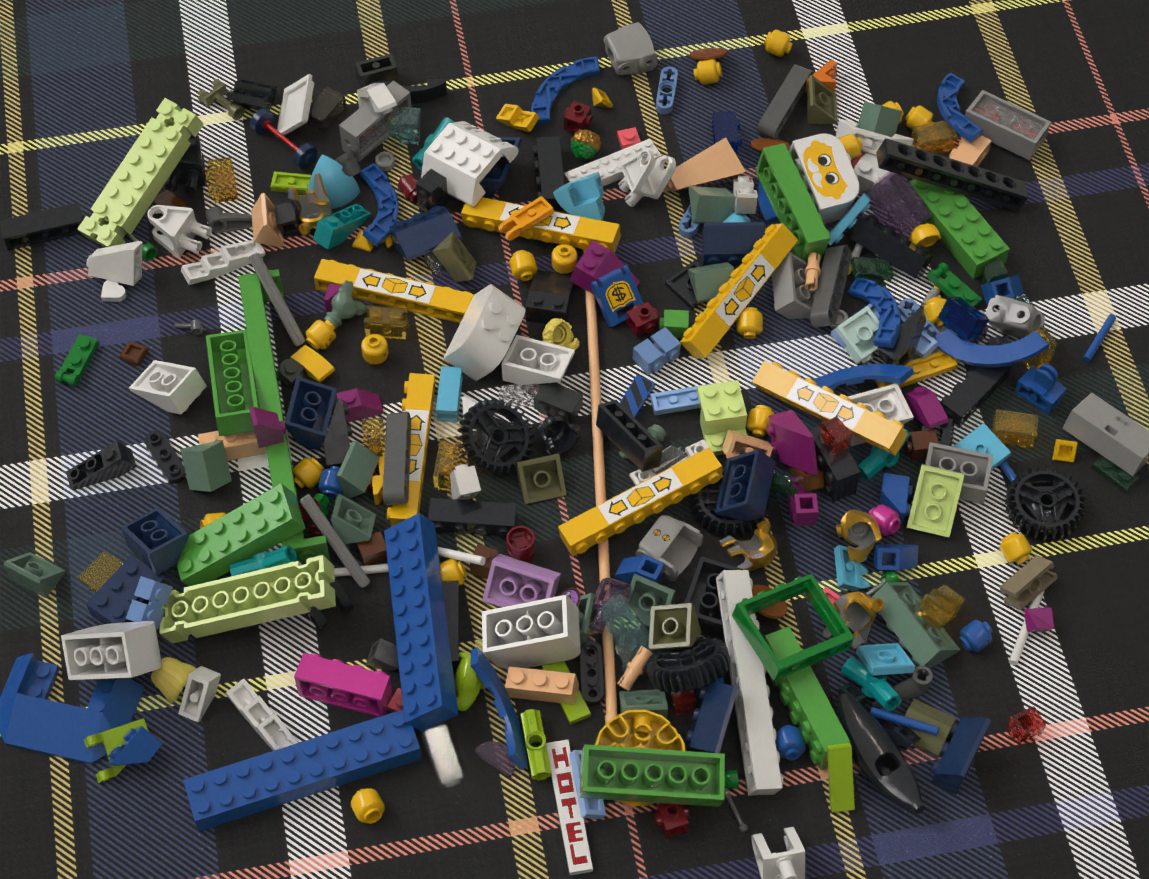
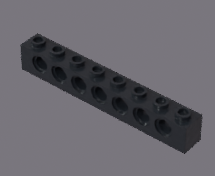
[876,138,1028,211]

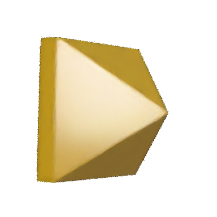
[592,87,613,108]
[352,230,374,252]
[1052,439,1078,463]

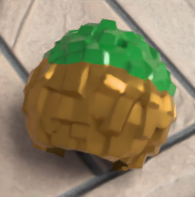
[570,129,601,160]

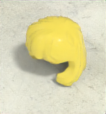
[542,318,579,350]
[151,657,197,703]

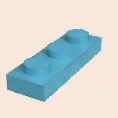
[828,193,871,246]

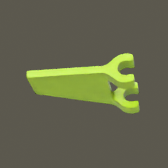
[84,718,149,783]

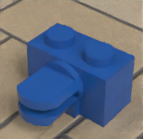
[1015,364,1067,415]

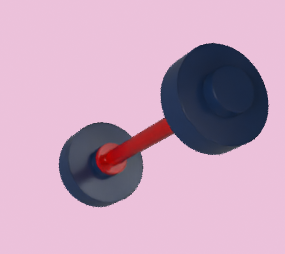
[250,108,317,169]

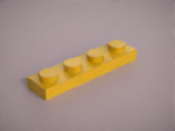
[875,351,958,388]

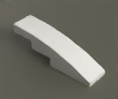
[181,240,265,285]
[225,679,298,751]

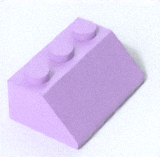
[482,554,561,607]

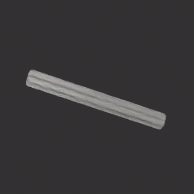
[249,253,305,346]
[300,494,370,588]

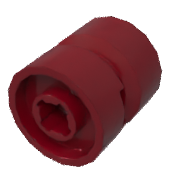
[506,526,535,563]

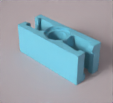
[436,366,463,422]

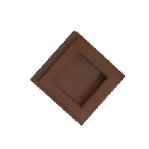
[119,341,148,367]

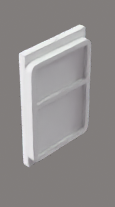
[276,74,314,138]

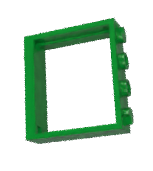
[732,574,855,681]

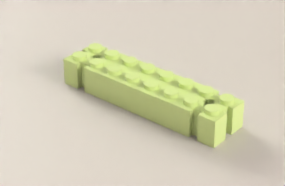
[78,98,204,247]
[159,555,336,644]

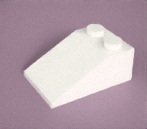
[853,152,901,202]
[502,335,575,385]
[129,360,207,414]
[845,384,914,446]

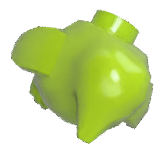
[454,652,489,711]

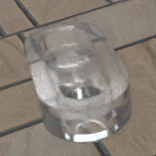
[499,385,539,407]

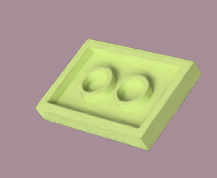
[907,464,965,537]

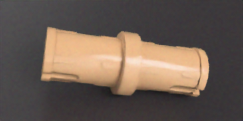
[805,252,821,291]
[617,646,653,691]

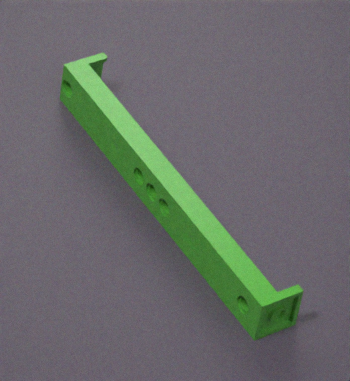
[238,269,330,564]

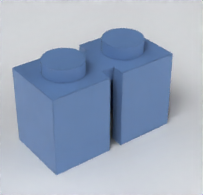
[633,327,681,375]
[126,576,173,629]

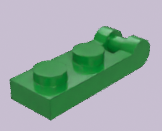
[927,262,982,314]
[55,334,99,387]

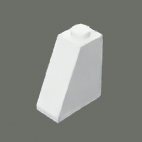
[86,241,142,286]

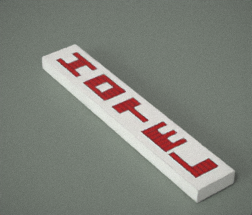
[546,740,593,876]

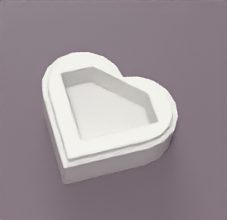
[101,280,126,302]

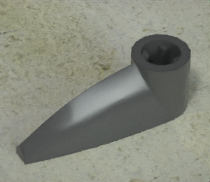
[205,207,252,233]
[871,666,933,708]

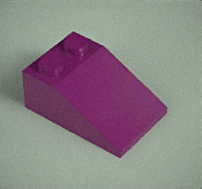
[570,240,640,310]
[767,410,818,475]

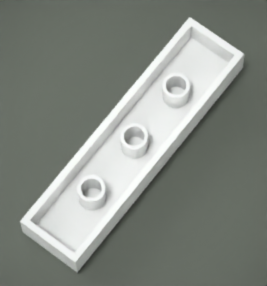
[564,139,661,186]

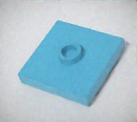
[953,423,1011,471]
[856,643,915,676]

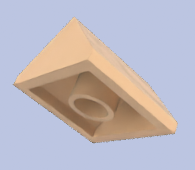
[251,193,284,247]

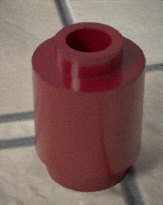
[398,175,418,203]

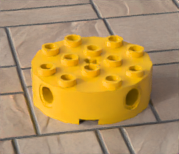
[595,710,685,806]

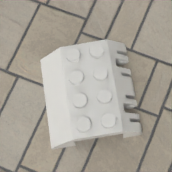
[421,121,519,207]

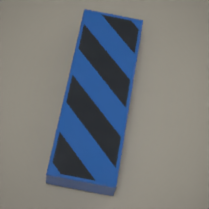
[620,375,655,419]

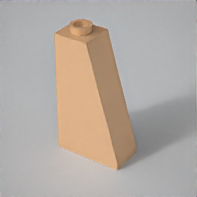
[666,138,745,192]

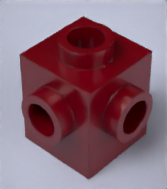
[564,101,593,133]
[626,302,659,337]
[654,803,689,839]

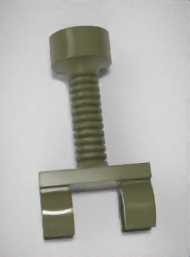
[196,79,245,120]

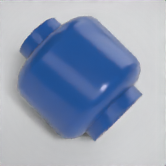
[318,466,344,500]
[959,619,993,653]
[775,725,806,760]

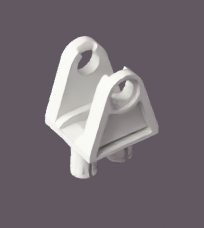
[618,149,676,207]
[147,205,212,258]
[751,827,805,879]

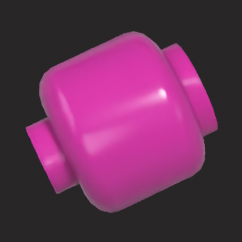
[868,504,901,536]

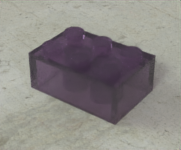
[860,171,932,235]

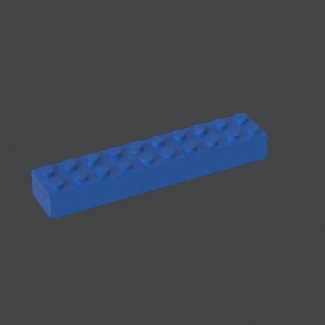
[384,513,458,732]
[183,709,422,832]

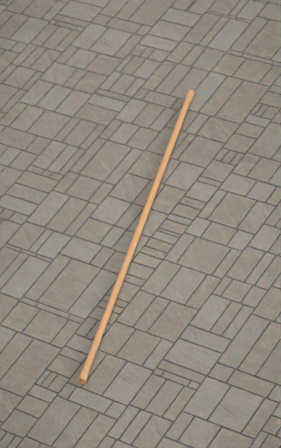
[583,250,618,725]

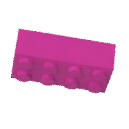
[294,653,393,717]

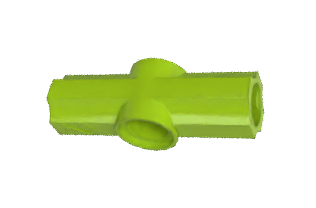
[520,709,552,781]

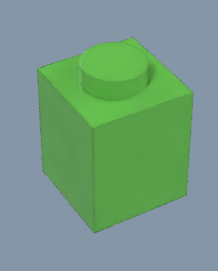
[659,310,689,339]

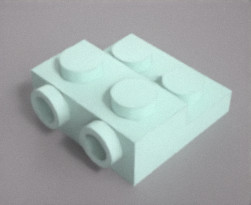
[835,306,880,365]

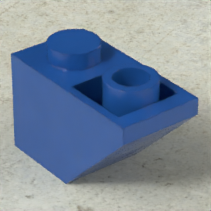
[981,275,1024,305]
[879,473,913,524]
[873,544,918,570]
[615,555,665,584]
[106,726,162,767]

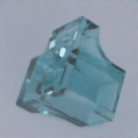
[388,107,422,145]

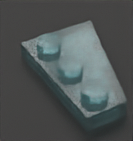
[601,593,650,672]

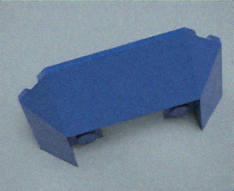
[0,653,144,765]

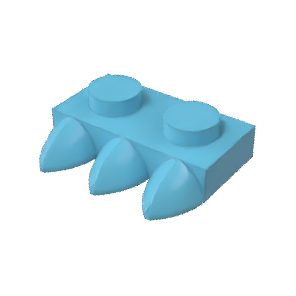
[834,545,870,592]

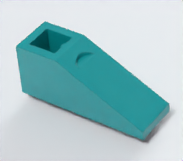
[313,204,371,250]

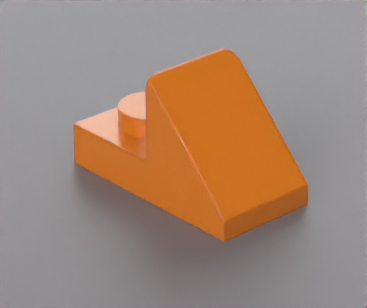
[805,59,837,93]

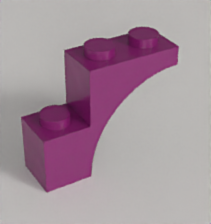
[786,478,819,526]

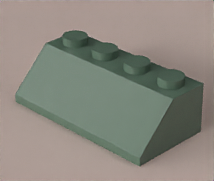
[871,582,960,667]

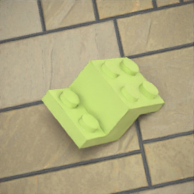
[697,380,747,456]

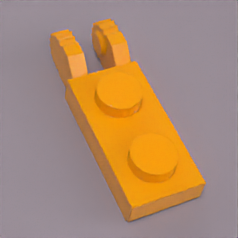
[498,196,554,241]

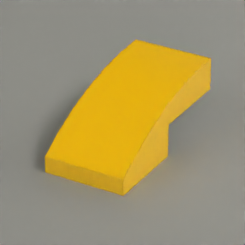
[496,104,540,132]
[290,345,335,382]
[372,456,384,505]

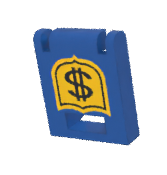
[590,265,644,327]

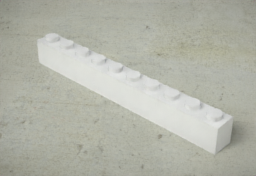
[716,570,783,796]

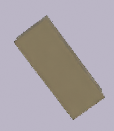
[1000,555,1058,610]

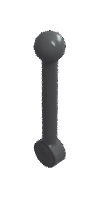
[724,788,748,833]

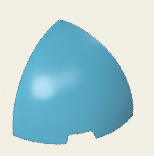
[308,154,360,209]
[553,172,605,220]

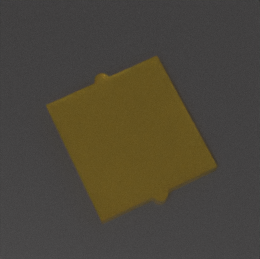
[78,550,123,592]

